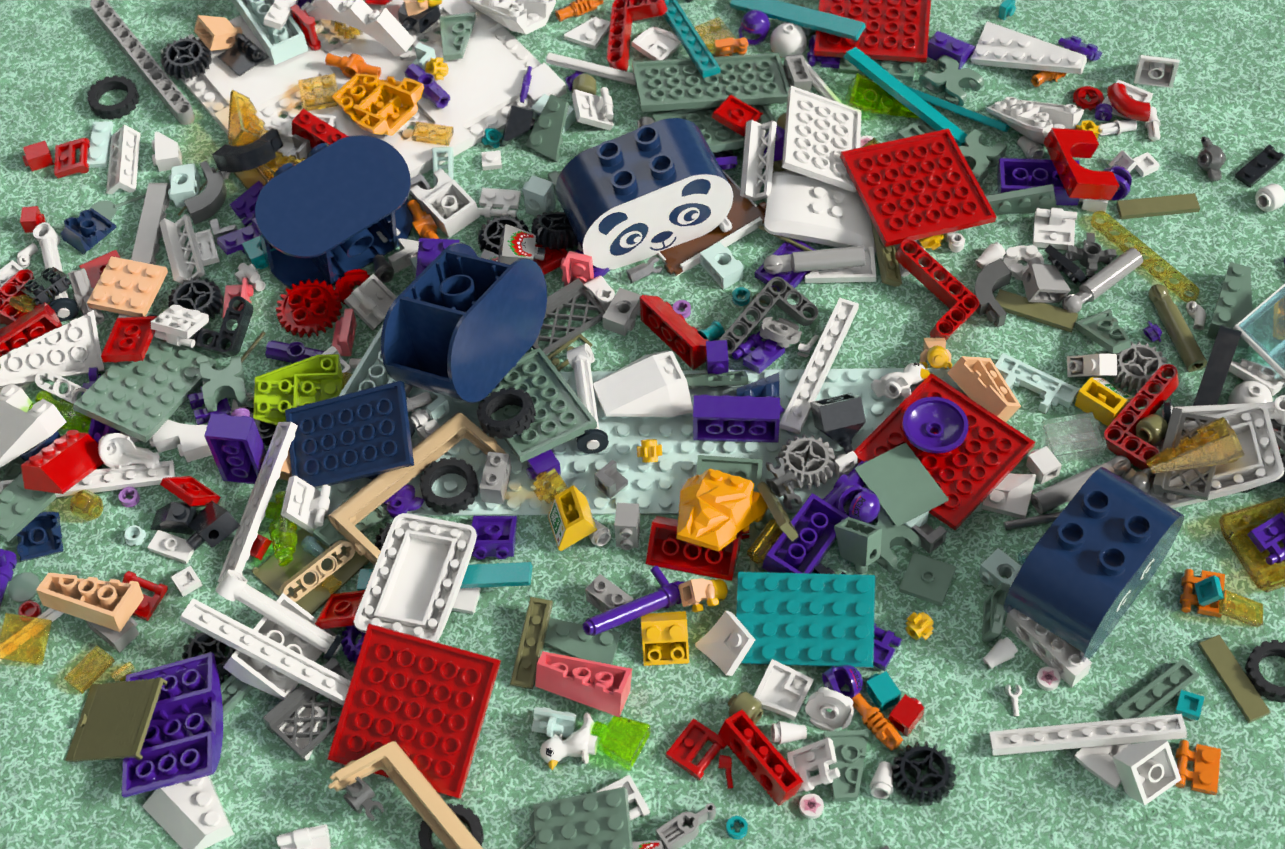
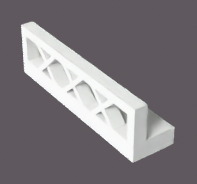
[740,120,777,201]
[106,125,140,194]
[159,214,205,284]

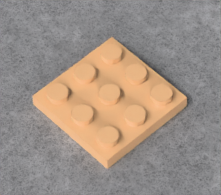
[87,256,168,317]

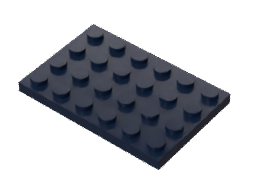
[285,381,414,489]

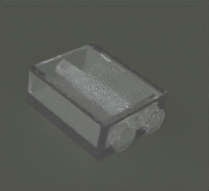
[1040,412,1107,465]

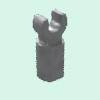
[626,257,663,283]

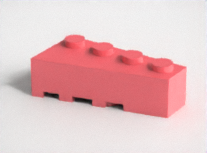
[535,651,632,717]

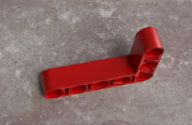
[607,0,667,71]
[895,239,979,341]
[0,269,35,326]
[1104,364,1179,470]

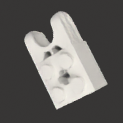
[410,168,480,238]

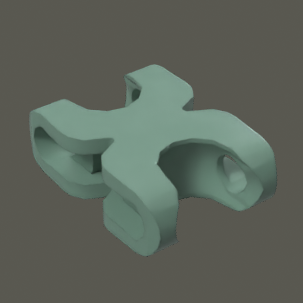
[919,55,984,107]
[959,129,1007,184]
[200,356,248,413]
[874,504,921,572]

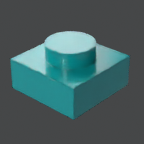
[998,0,1016,20]
[1194,575,1224,606]
[1174,689,1205,721]

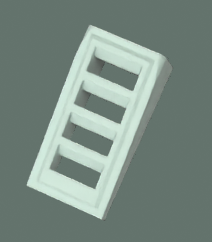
[432,147,453,187]

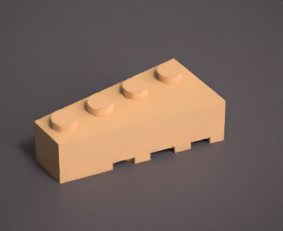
[36,573,144,632]

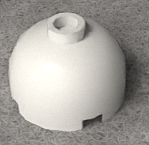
[770,23,807,58]
[1228,381,1273,404]

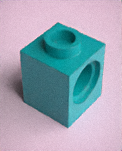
[865,671,901,712]

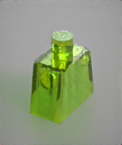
[591,716,651,771]

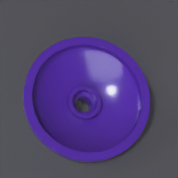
[902,397,968,453]

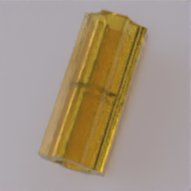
[747,519,783,564]

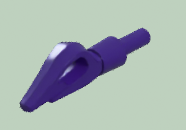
[520,66,532,103]
[566,70,584,91]

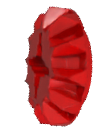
[1073,86,1104,112]

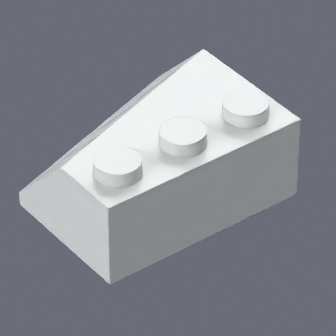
[142,776,234,849]

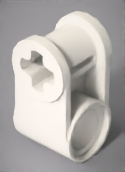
[583,276,615,312]

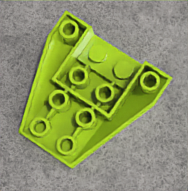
[253,354,344,426]

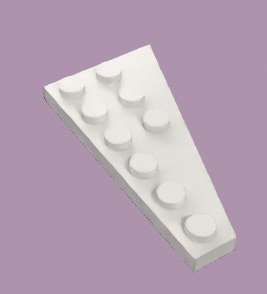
[971,21,1087,74]
[0,310,104,387]

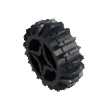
[161,36,212,81]
[531,211,579,250]
[477,214,529,255]
[168,277,223,324]
[182,632,236,683]
[891,741,957,806]

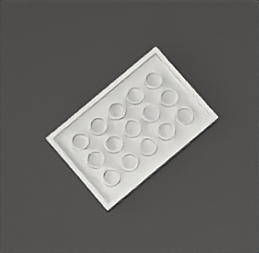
[782,86,861,193]

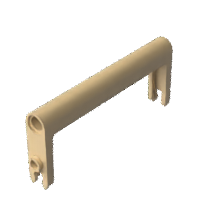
[328,412,507,565]
[328,741,483,849]

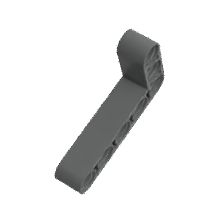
[719,277,818,358]

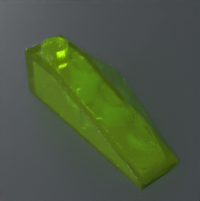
[845,73,919,118]

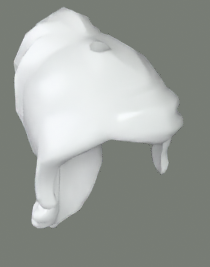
[98,433,160,469]

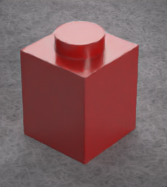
[22,140,54,172]
[888,694,925,736]

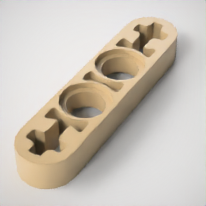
[280,540,355,602]

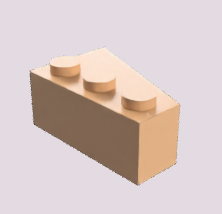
[947,356,1021,422]

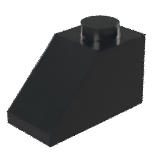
[500,105,535,146]
[150,502,197,535]

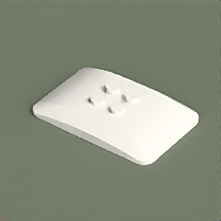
[764,172,876,253]
[1147,404,1284,508]
[354,513,477,642]

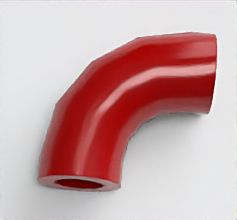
[1107,83,1151,122]

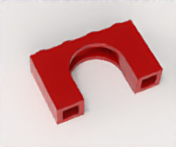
[1044,128,1120,200]

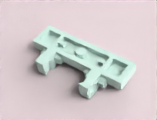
[995,353,1079,414]

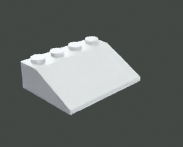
[223,593,336,700]

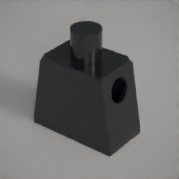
[398,2,441,33]
[185,501,240,551]

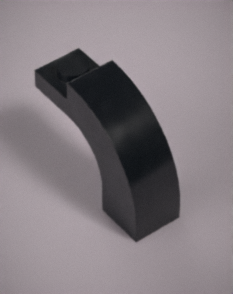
[212,128,284,173]

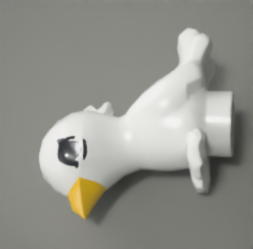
[871,362,930,399]
[540,712,598,770]

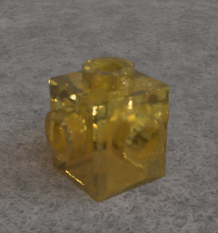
[334,21,363,39]
[533,468,568,504]

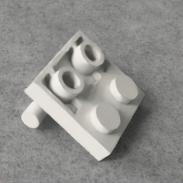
[572,87,614,130]
[1033,208,1077,250]
[344,274,397,330]
[151,305,209,348]
[281,475,331,534]
[277,824,331,849]

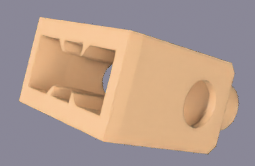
[194,15,242,51]

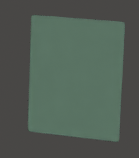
[855,443,949,527]

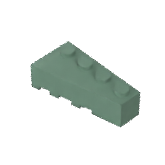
[1207,262,1253,349]

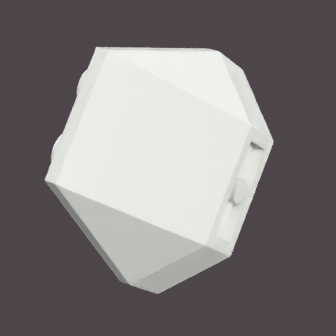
[465,0,556,34]
[987,97,1084,145]
[593,351,693,417]

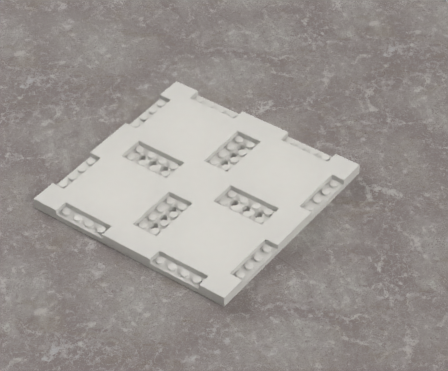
[161,0,567,182]

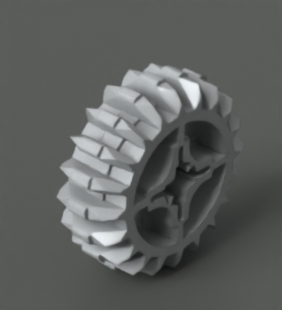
[1111,341,1167,393]
[778,434,836,490]

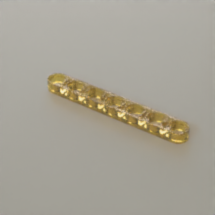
[1091,211,1200,302]

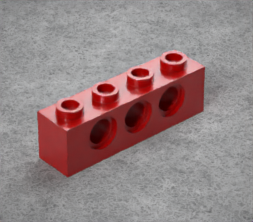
[292,109,349,148]
[718,709,803,806]

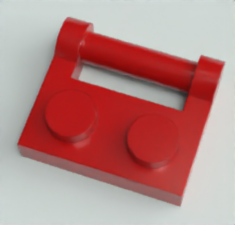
[290,4,321,51]
[54,138,90,178]
[122,571,168,621]
[666,718,727,781]

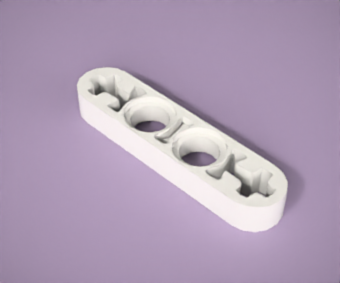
[35,370,87,404]

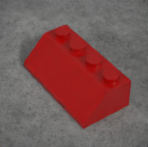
[639,295,709,370]
[0,302,63,357]
[21,430,103,494]
[646,516,743,581]

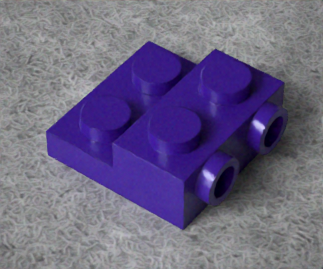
[471,516,517,559]

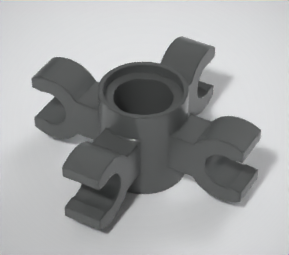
[1065,233,1116,278]
[765,457,803,510]
[334,776,384,822]

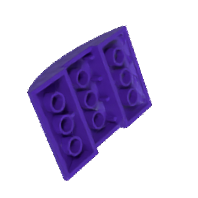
[122,652,223,798]

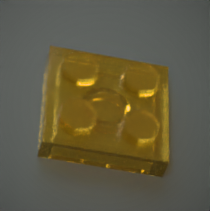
[694,17,737,54]
[298,74,339,111]
[0,613,52,666]

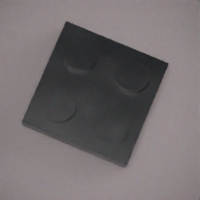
[1044,244,1088,284]

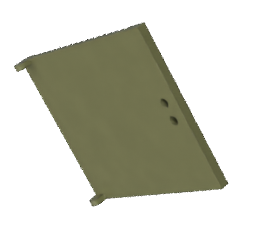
[252,517,370,615]
[65,677,167,762]

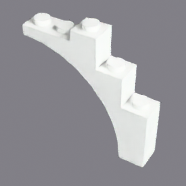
[301,0,415,57]
[121,420,212,462]

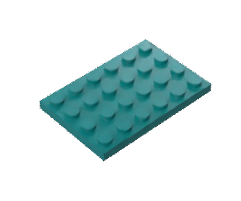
[736,572,876,668]

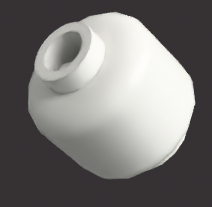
[1255,184,1285,212]

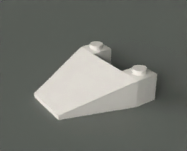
[0,383,66,468]

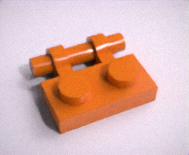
[713,37,748,57]
[1180,569,1225,618]
[1175,740,1221,795]

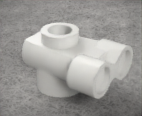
[234,263,266,291]

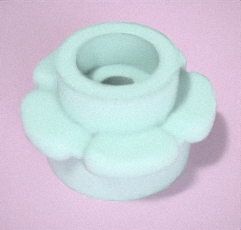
[124,525,146,546]

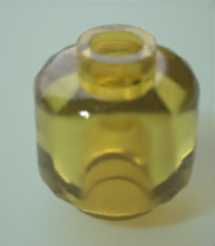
[70,490,103,521]

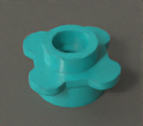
[481,128,502,148]

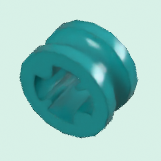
[732,287,750,306]
[726,816,748,840]

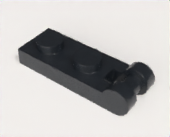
[1235,144,1285,188]

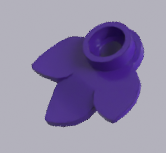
[384,484,424,518]

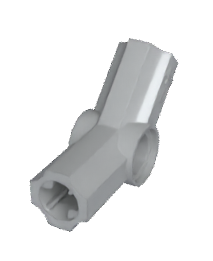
[67,268,105,326]

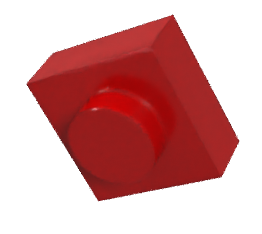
[250,534,272,560]

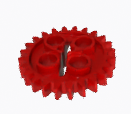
[276,279,342,338]

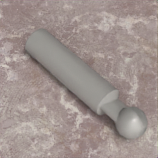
[763,246,865,274]
[1062,248,1143,313]
[1030,456,1131,515]

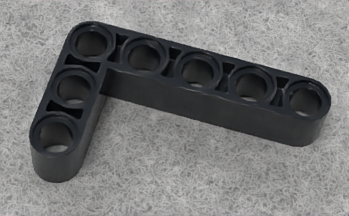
[147,296,254,357]
[1193,325,1242,406]

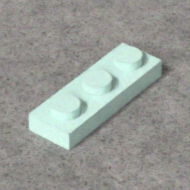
[87,121,113,168]

